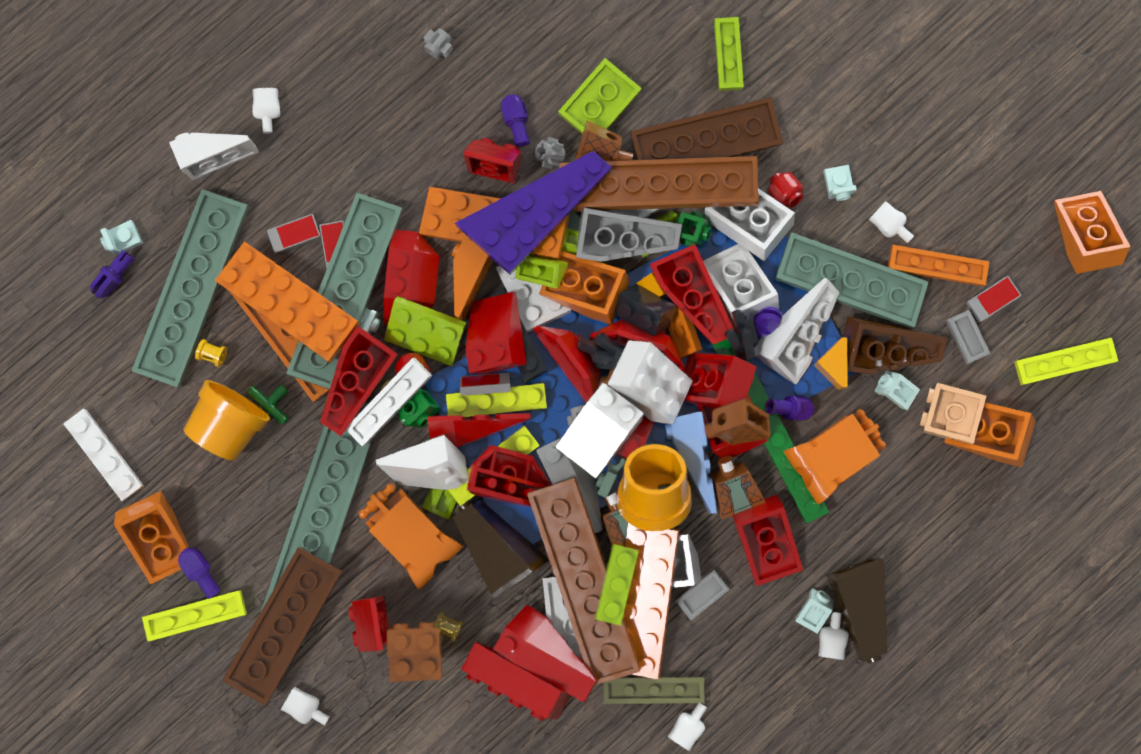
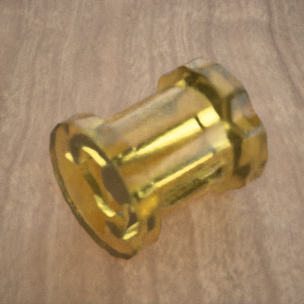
[434,612,464,643]

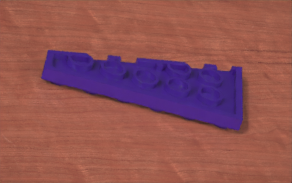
[455,151,612,275]

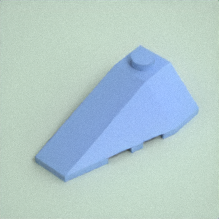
[665,412,717,514]

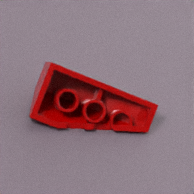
[650,244,736,345]
[320,326,398,436]
[428,413,531,449]
[493,605,597,702]

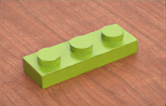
[714,17,744,91]
[595,544,639,626]

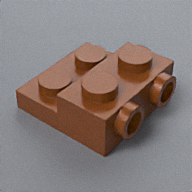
[387,622,442,682]

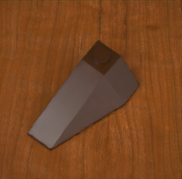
[842,316,948,374]

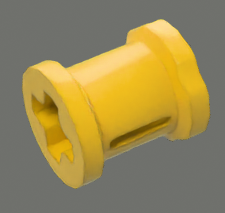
[195,339,227,368]

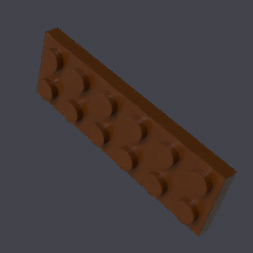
[630,97,783,160]
[222,547,343,706]

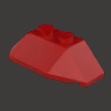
[384,230,440,326]
[589,319,685,372]
[533,325,601,404]
[467,445,552,508]

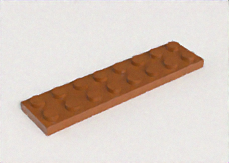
[560,156,759,212]
[527,477,641,685]

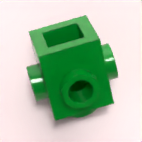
[676,211,712,247]
[398,389,441,428]

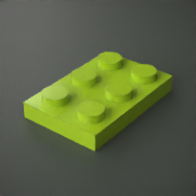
[558,58,642,134]
[384,296,467,366]

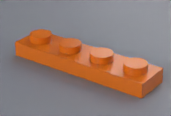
[888,245,989,287]

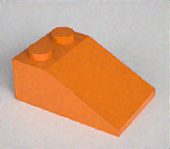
[1054,191,1130,274]
[452,238,493,321]
[539,251,630,325]
[944,403,1036,467]
[114,491,189,584]

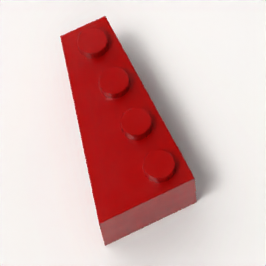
[461,642,571,721]

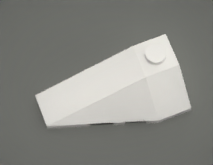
[757,278,839,385]

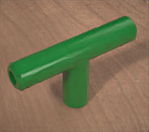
[247,385,288,425]

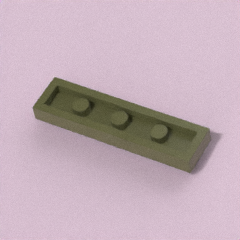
[603,677,705,704]

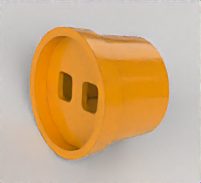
[183,380,270,461]
[617,444,692,532]

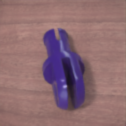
[501,94,530,147]
[90,249,135,298]
[752,306,782,338]
[765,395,814,421]
[178,547,221,599]

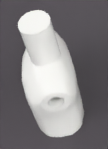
[253,88,280,134]
[869,201,914,243]
[818,612,849,660]
[281,687,330,725]
[668,703,707,751]

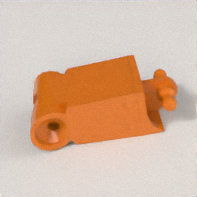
[783,409,886,504]
[359,483,465,590]

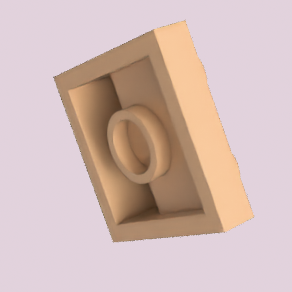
[920,383,986,445]

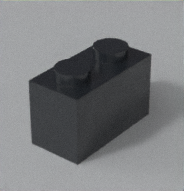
[614,284,676,336]

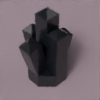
[724,309,760,360]
[578,333,625,370]

